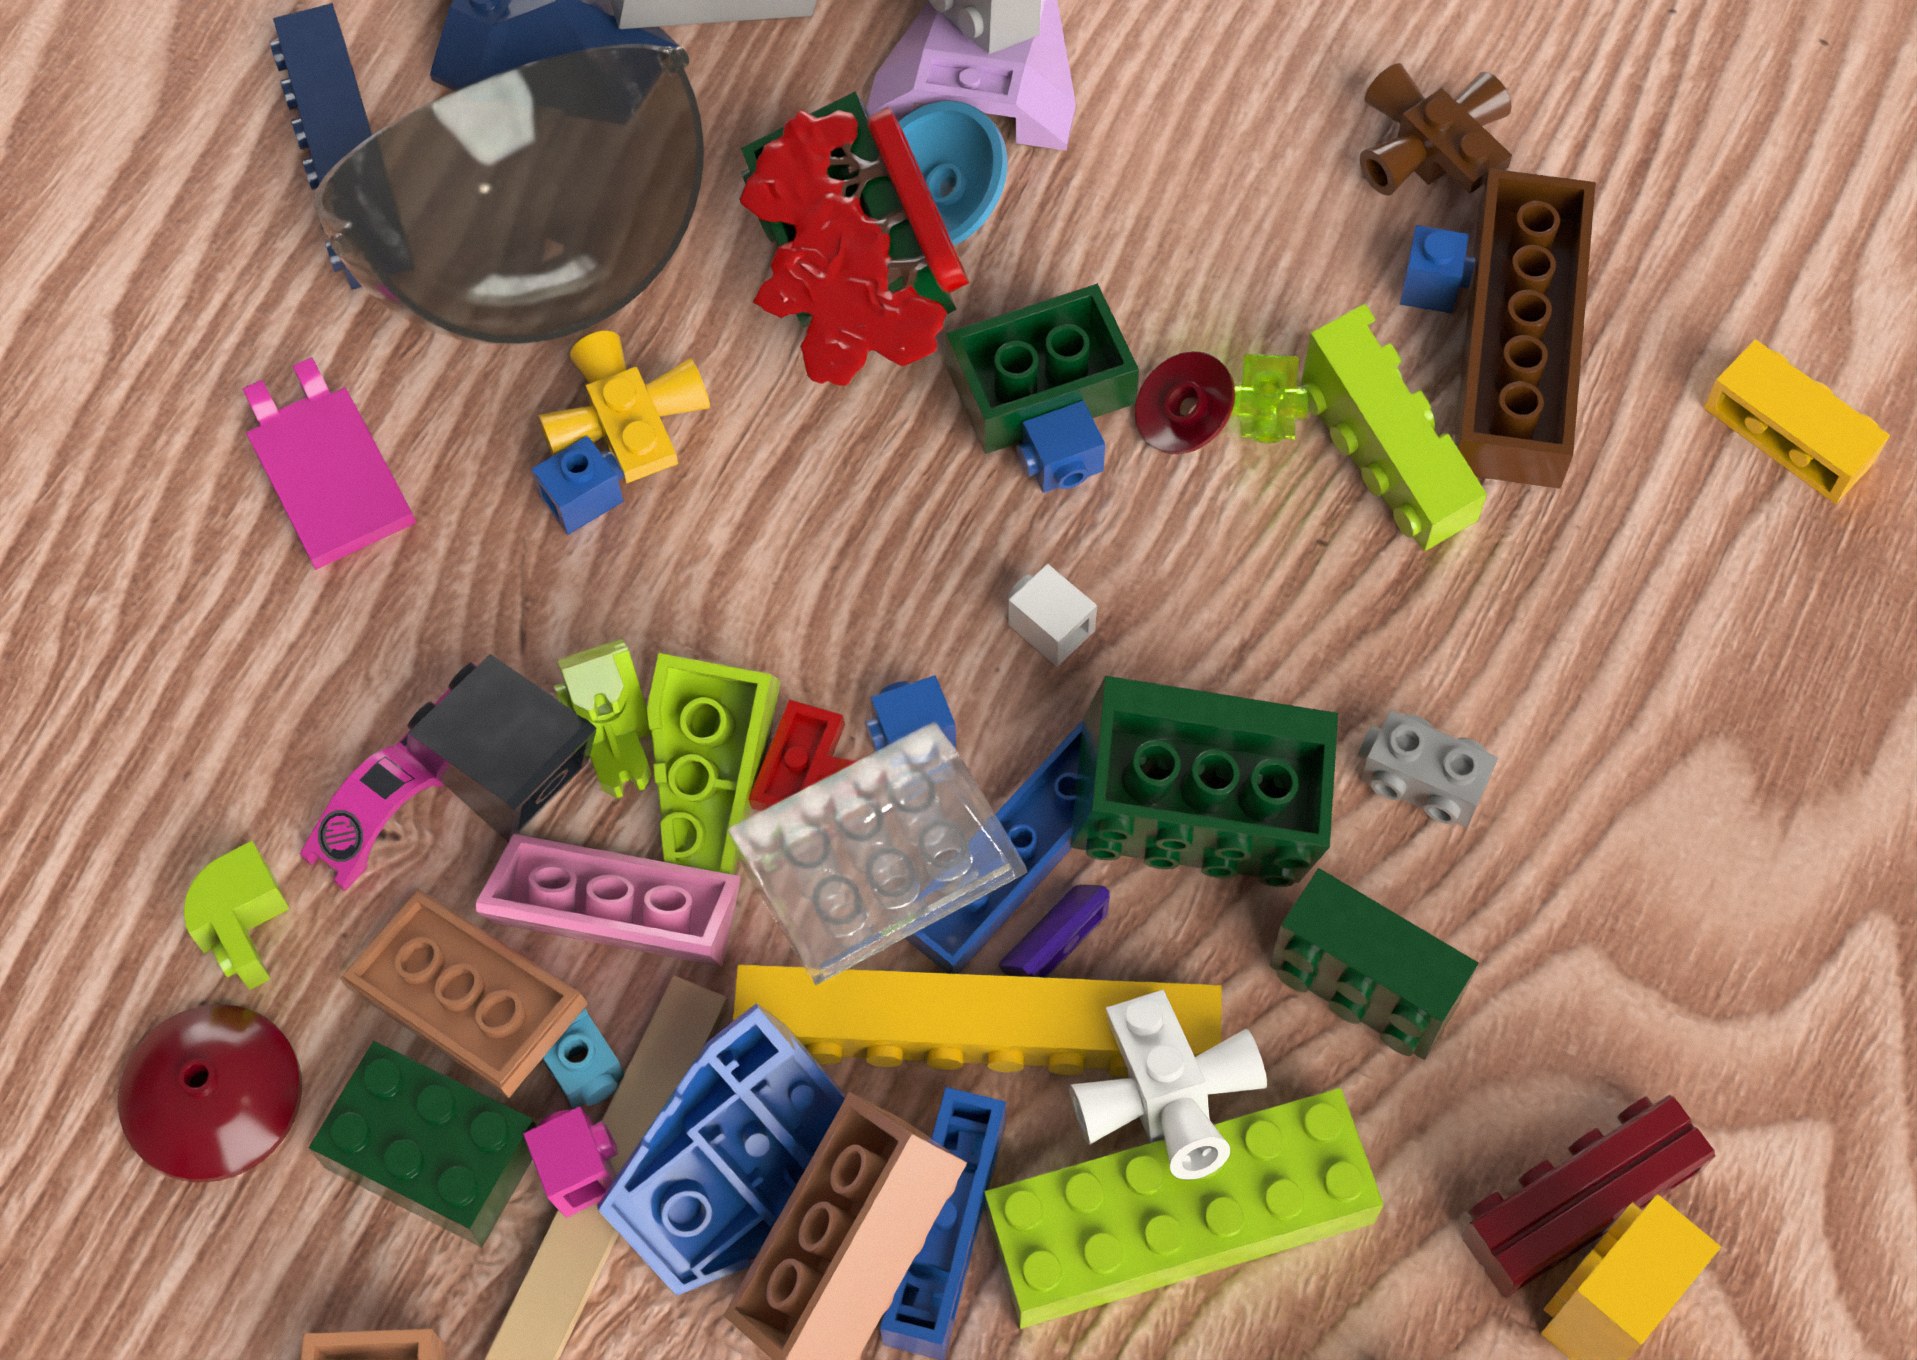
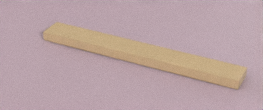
[485,975,729,1360]

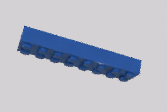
[897,720,1083,974]

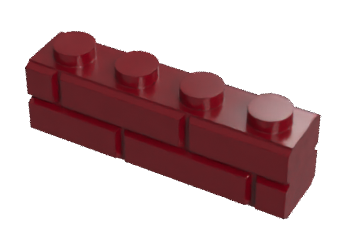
[1462,1094,1716,1298]

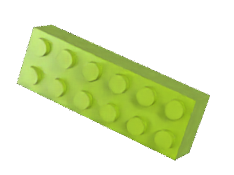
[984,1088,1384,1329]

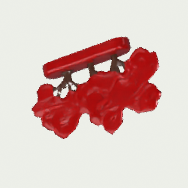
[739,106,969,386]

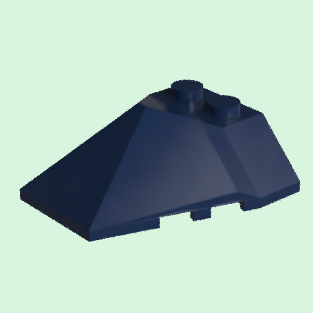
[430,0,682,125]

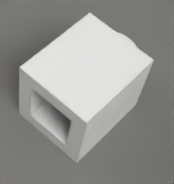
[1008,564,1097,667]

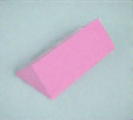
[476,834,740,967]

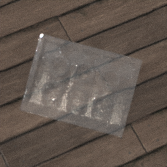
[728,722,1028,985]

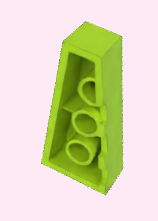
[1299,303,1487,552]

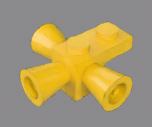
[537,331,710,483]

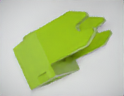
[553,638,652,798]

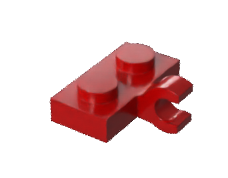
[748,699,868,824]

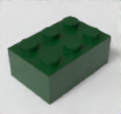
[946,283,1139,454]
[1270,868,1479,1060]
[308,1040,537,1248]

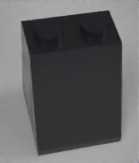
[407,654,597,843]

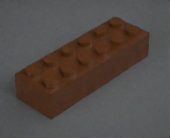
[1454,168,1596,489]

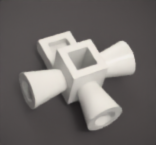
[1069,990,1267,1180]

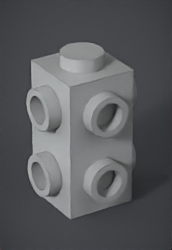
[1358,710,1498,828]

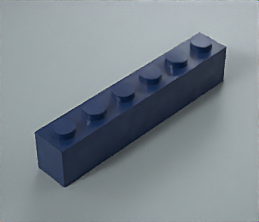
[269,3,413,290]

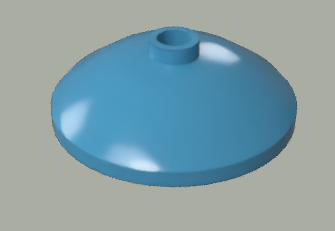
[898,101,1008,246]

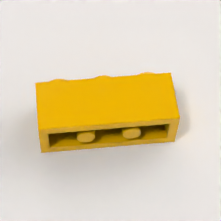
[1703,339,1890,505]

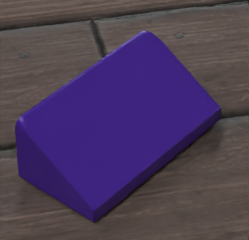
[999,884,1110,978]

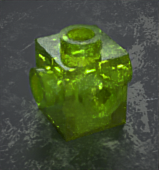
[1230,354,1309,444]

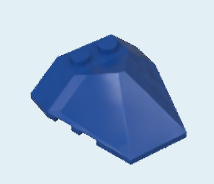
[597,1003,847,1296]

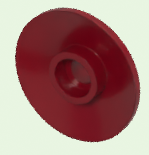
[1135,351,1235,455]

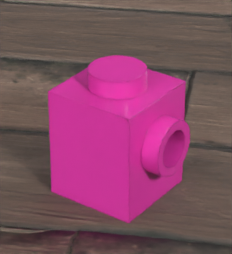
[523,1106,619,1218]

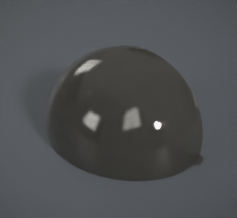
[314,44,704,345]

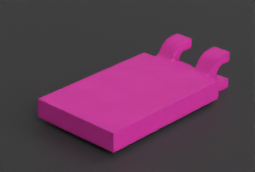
[242,357,416,570]

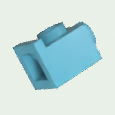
[542,1008,624,1109]

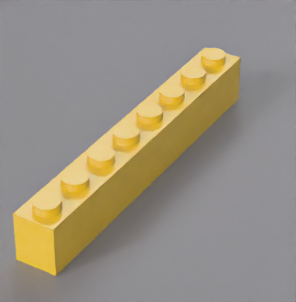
[733,965,1222,1078]

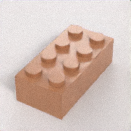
[723,1092,967,1360]

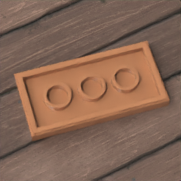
[339,889,589,1098]

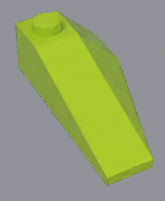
[647,653,781,875]

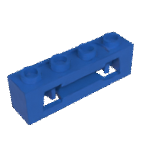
[880,1087,1006,1360]

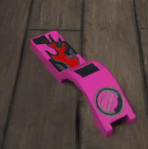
[299,663,477,891]

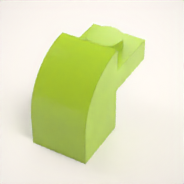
[184,840,290,990]

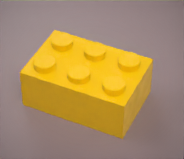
[1540,1194,1721,1360]

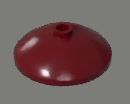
[118,1004,302,1183]

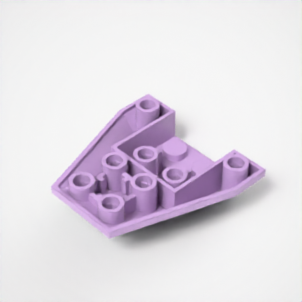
[866,0,1076,151]

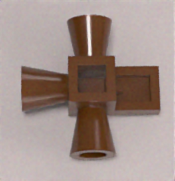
[1360,63,1512,196]

